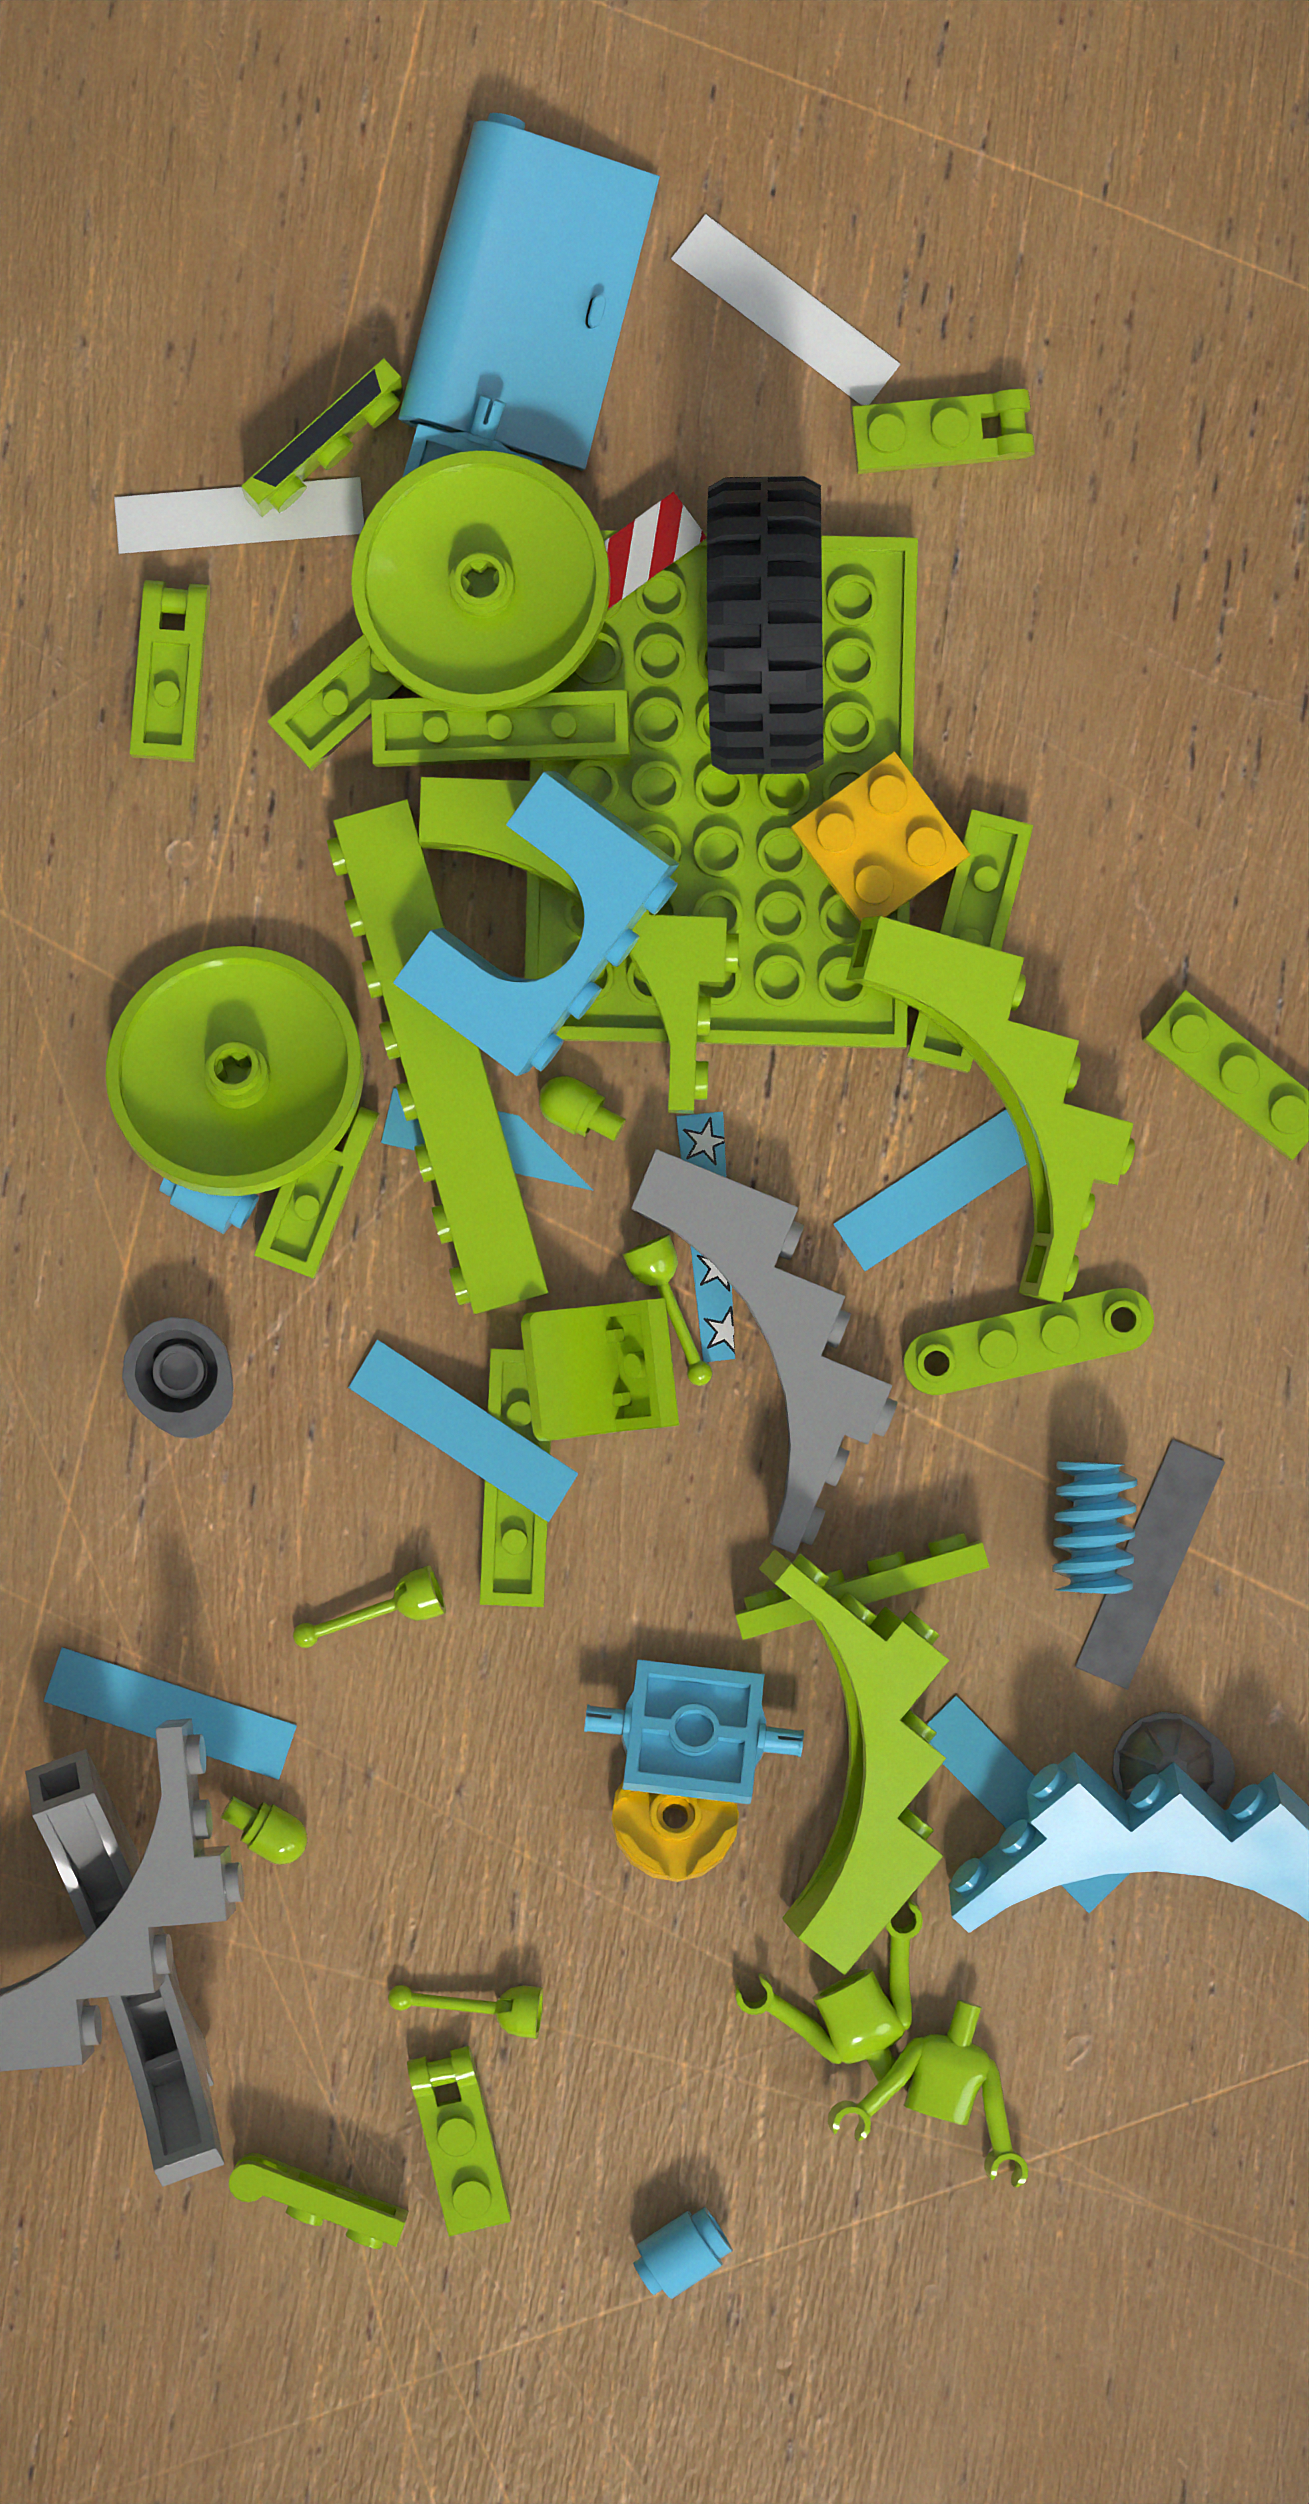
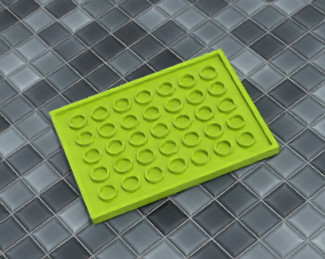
[525,530,918,1049]

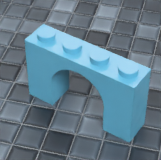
[393,771,679,1076]

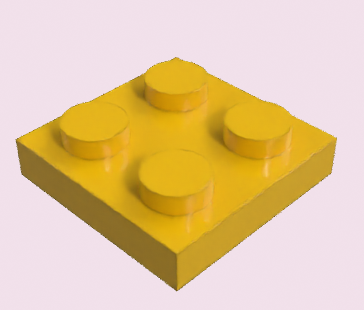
[790,751,971,925]

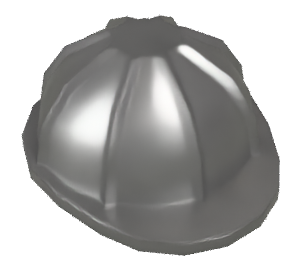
[122,1317,234,1439]
[1112,1712,1235,1806]

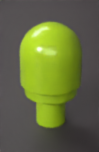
[539,1076,626,1142]
[220,1796,307,1865]

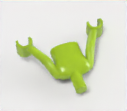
[734,1899,923,2083]
[827,2000,1029,2187]

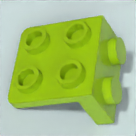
[521,1298,679,1441]

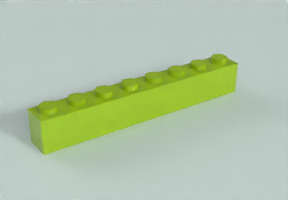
[327,799,550,1315]

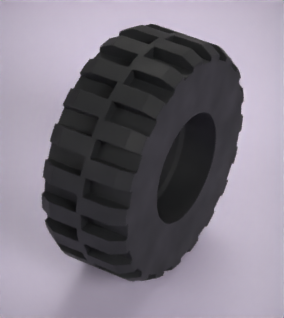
[707,476,824,775]

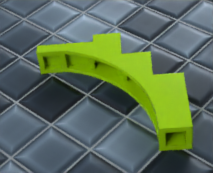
[419,777,739,1114]
[846,916,1135,1303]
[758,1549,949,1975]

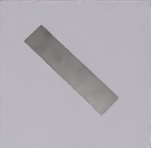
[1075,1440,1225,1690]

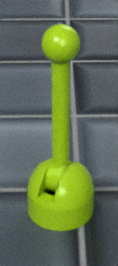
[622,1234,712,1386]
[293,1565,446,1648]
[388,1985,543,2039]

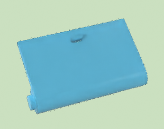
[398,113,660,471]

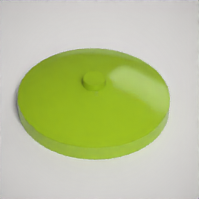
[351,451,611,711]
[105,946,364,1196]

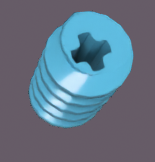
[1052,1461,1137,1594]

